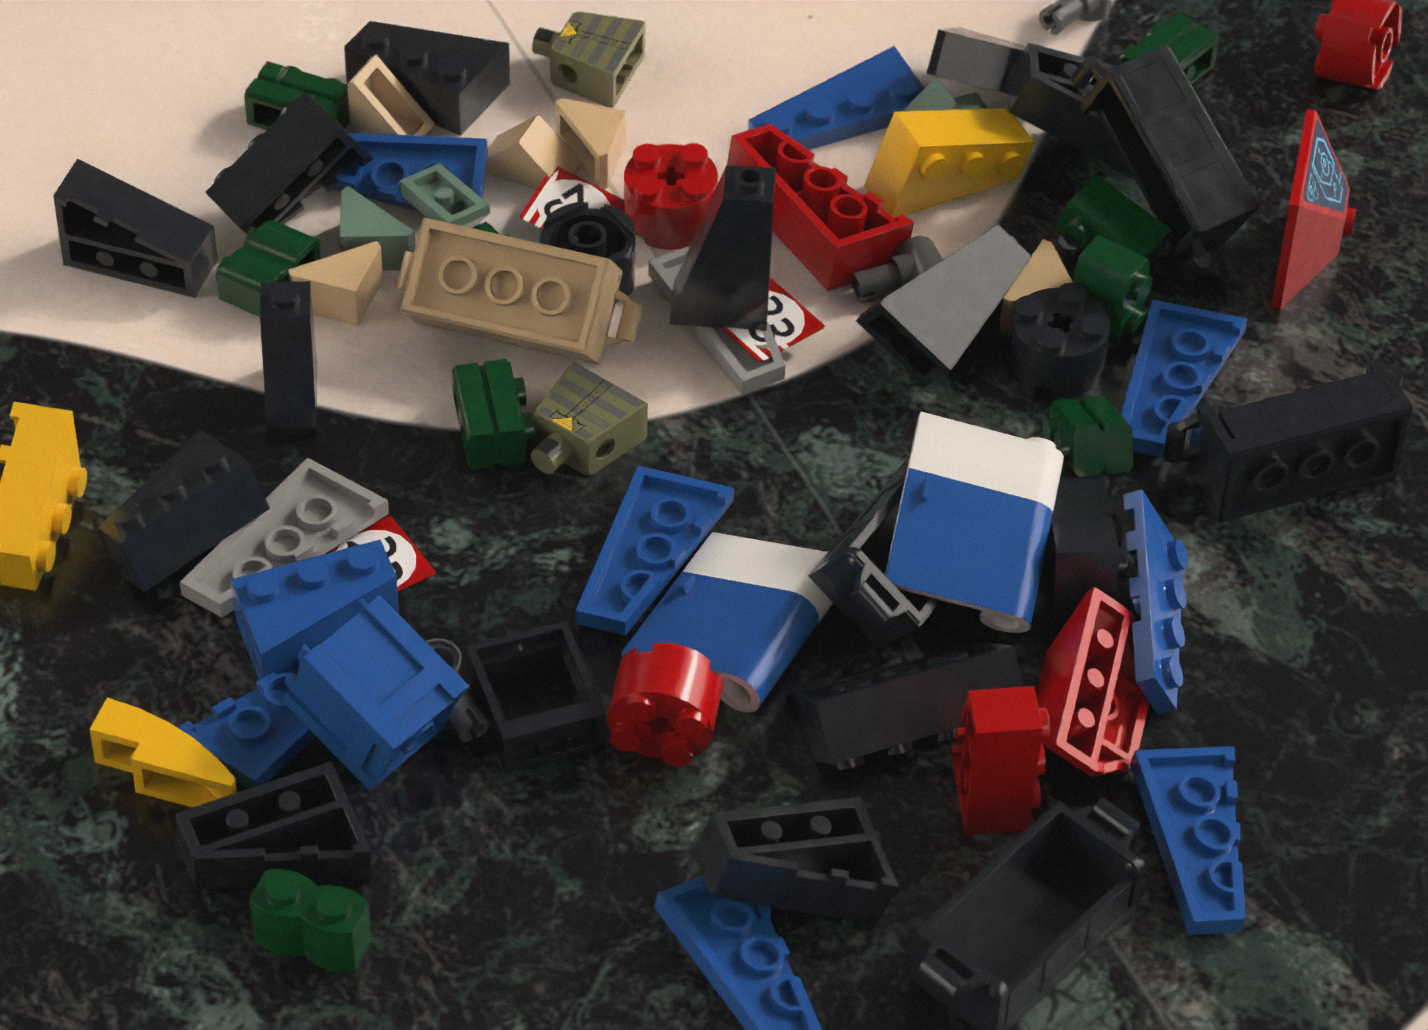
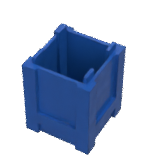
[282,595,469,792]

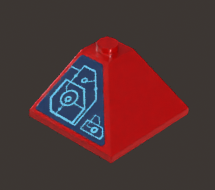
[1271,109,1356,310]

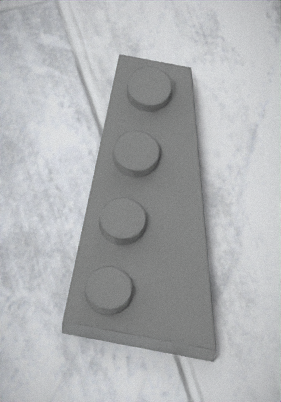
[648,246,786,395]
[180,458,389,617]

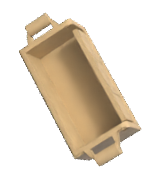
[396,217,643,365]

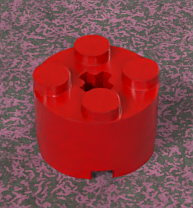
[1314,0,1402,89]
[624,143,718,250]
[607,642,723,767]

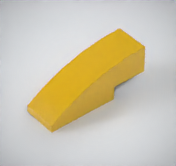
[90,698,237,808]

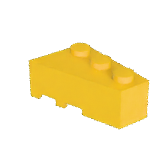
[864,108,1035,218]
[0,402,87,591]

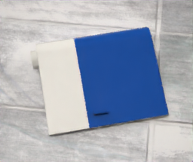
[885,412,1064,633]
[621,532,833,713]

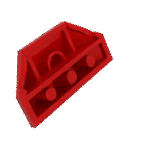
[1036,586,1149,777]

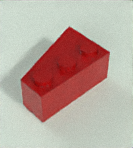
[950,686,1050,835]

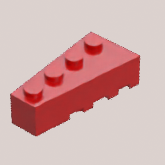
[727,124,914,291]

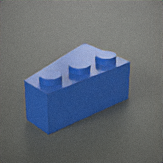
[231,539,399,680]

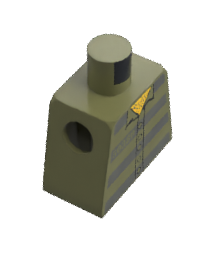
[532,11,645,108]
[531,361,648,475]

